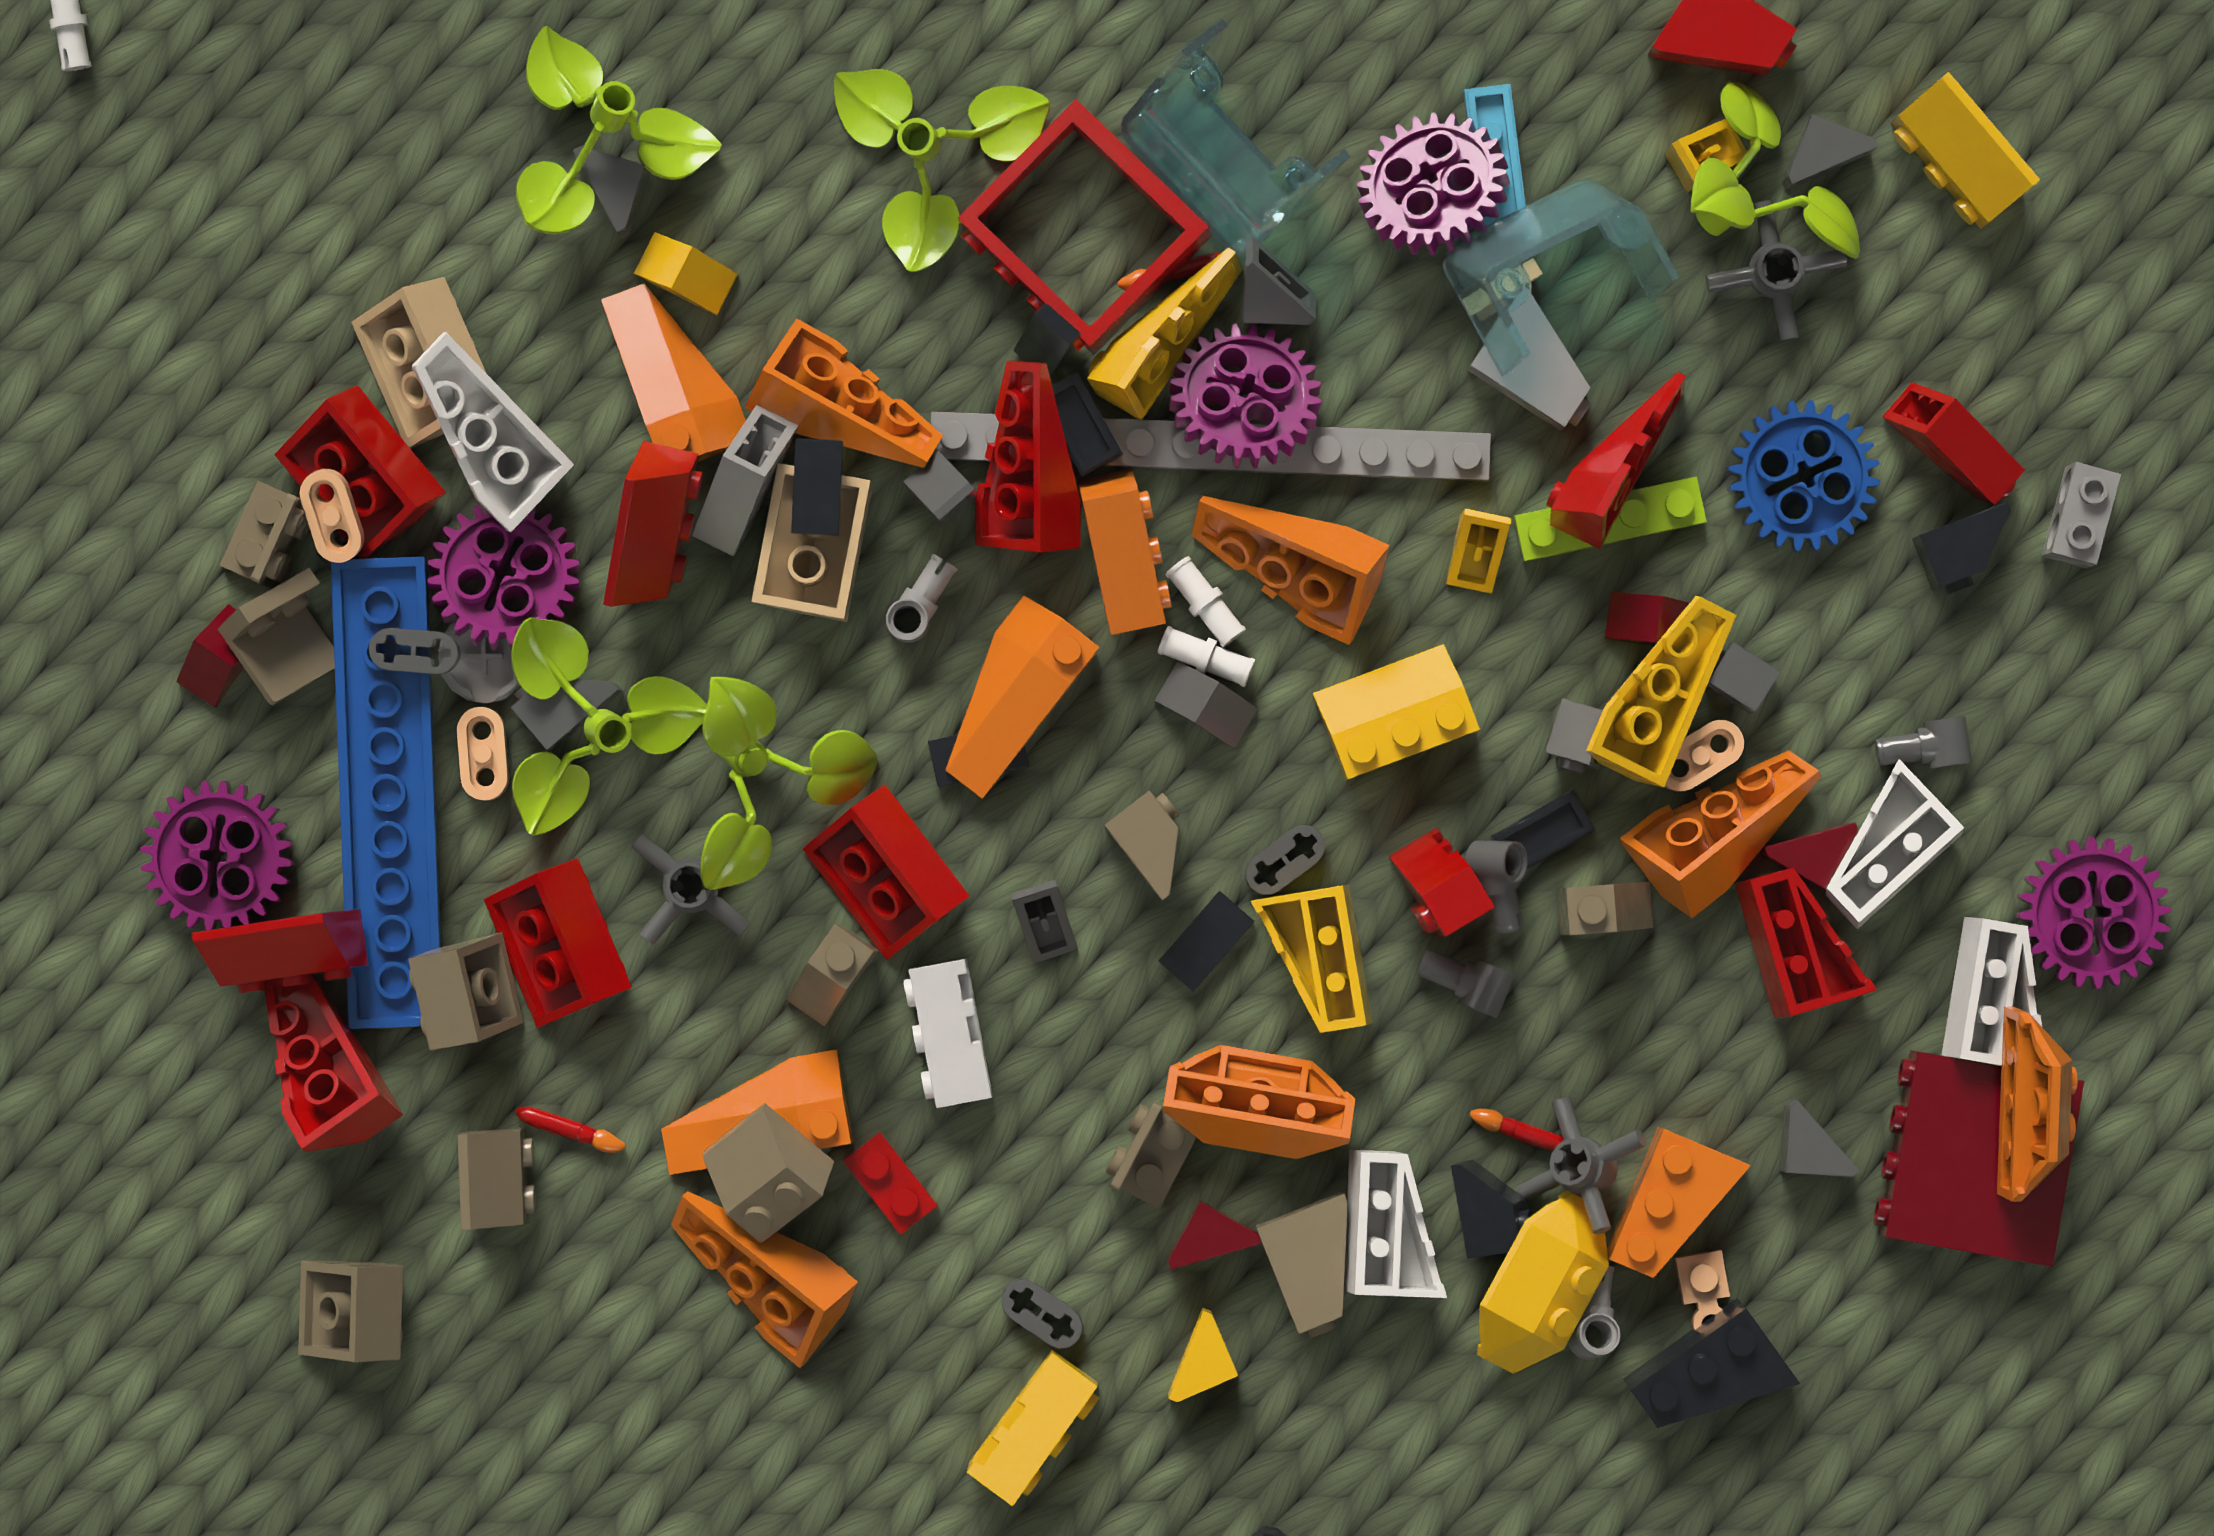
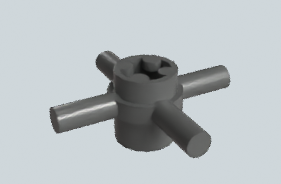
[1705,200,1847,341]
[632,833,751,945]
[1517,1097,1646,1234]

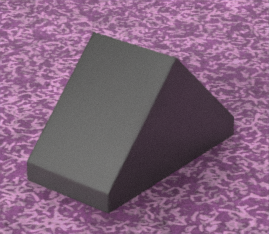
[1782,114,1878,191]
[573,146,649,239]
[1243,236,1316,325]
[903,451,976,527]
[1154,661,1258,748]
[1010,880,1078,963]
[1780,1098,1860,1177]

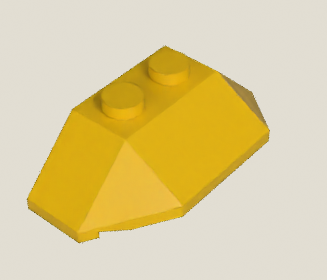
[1477,1190,1609,1374]

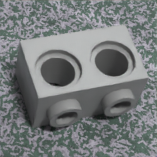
[2041,462,2121,568]

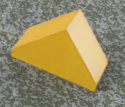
[1665,118,1747,194]
[634,232,738,316]
[1446,509,1511,594]
[1168,1307,1238,1402]

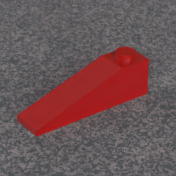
[975,361,1081,552]
[1546,372,1686,549]
[264,973,403,1152]

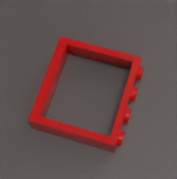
[957,99,1212,355]

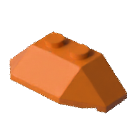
[1997,1006,2078,1202]
[1162,1045,1355,1159]

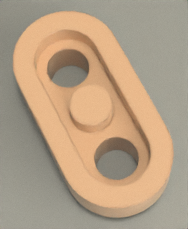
[300,469,364,563]
[457,707,510,801]
[1665,720,1744,792]

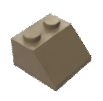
[1104,790,1180,901]
[408,932,524,1050]
[702,1103,834,1243]
[457,1128,537,1230]
[298,1261,404,1362]

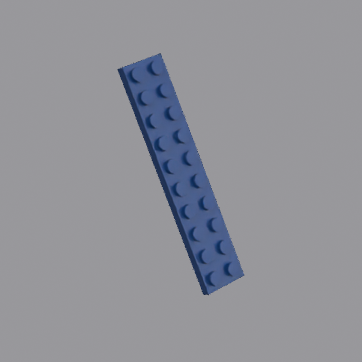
[331,557,442,1029]

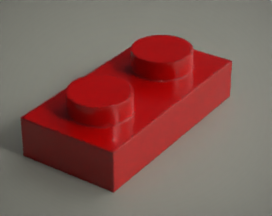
[843,1131,938,1235]

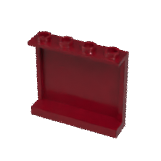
[1873,1050,2085,1267]

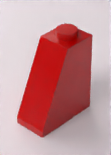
[1648,0,1797,76]
[1882,382,2025,505]

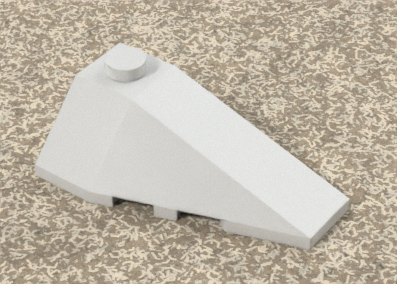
[412,332,574,532]

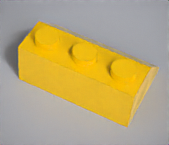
[1891,72,2040,229]
[1313,644,1480,781]

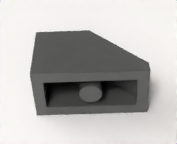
[511,679,623,752]

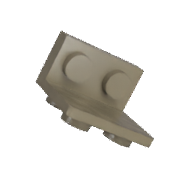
[220,481,309,589]
[218,568,335,705]
[1105,1099,1197,1209]

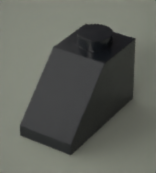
[1912,502,2011,594]
[1451,1159,1534,1259]

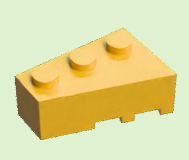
[1251,884,1373,1033]
[966,1349,1099,1506]

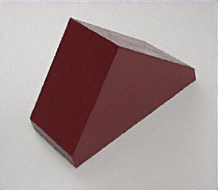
[1604,592,1689,646]
[176,604,244,708]
[1760,822,1858,889]
[1167,1200,1261,1269]

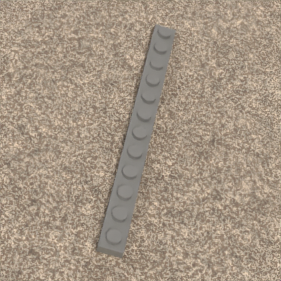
[930,412,1491,482]

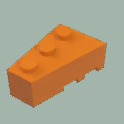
[1077,468,1172,635]
[1607,1127,1751,1278]

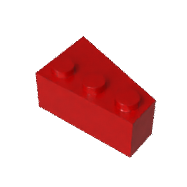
[1389,827,1495,937]
[1734,867,1877,1018]

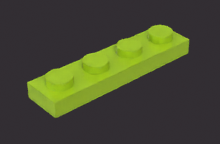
[1513,476,1707,562]

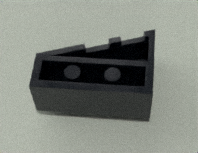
[1623,1298,1800,1428]

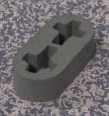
[369,628,461,674]
[1245,825,1325,895]
[1002,1278,1082,1348]

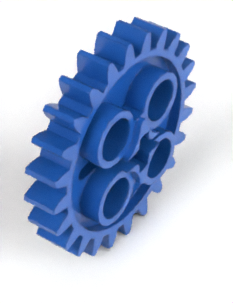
[1726,400,1880,552]

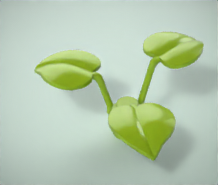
[516,26,722,234]
[834,69,1051,272]
[1690,80,1860,259]
[511,618,707,836]
[700,677,878,890]

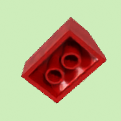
[274,385,446,559]
[603,441,703,607]
[802,784,970,960]
[483,858,632,1028]
[192,909,368,994]

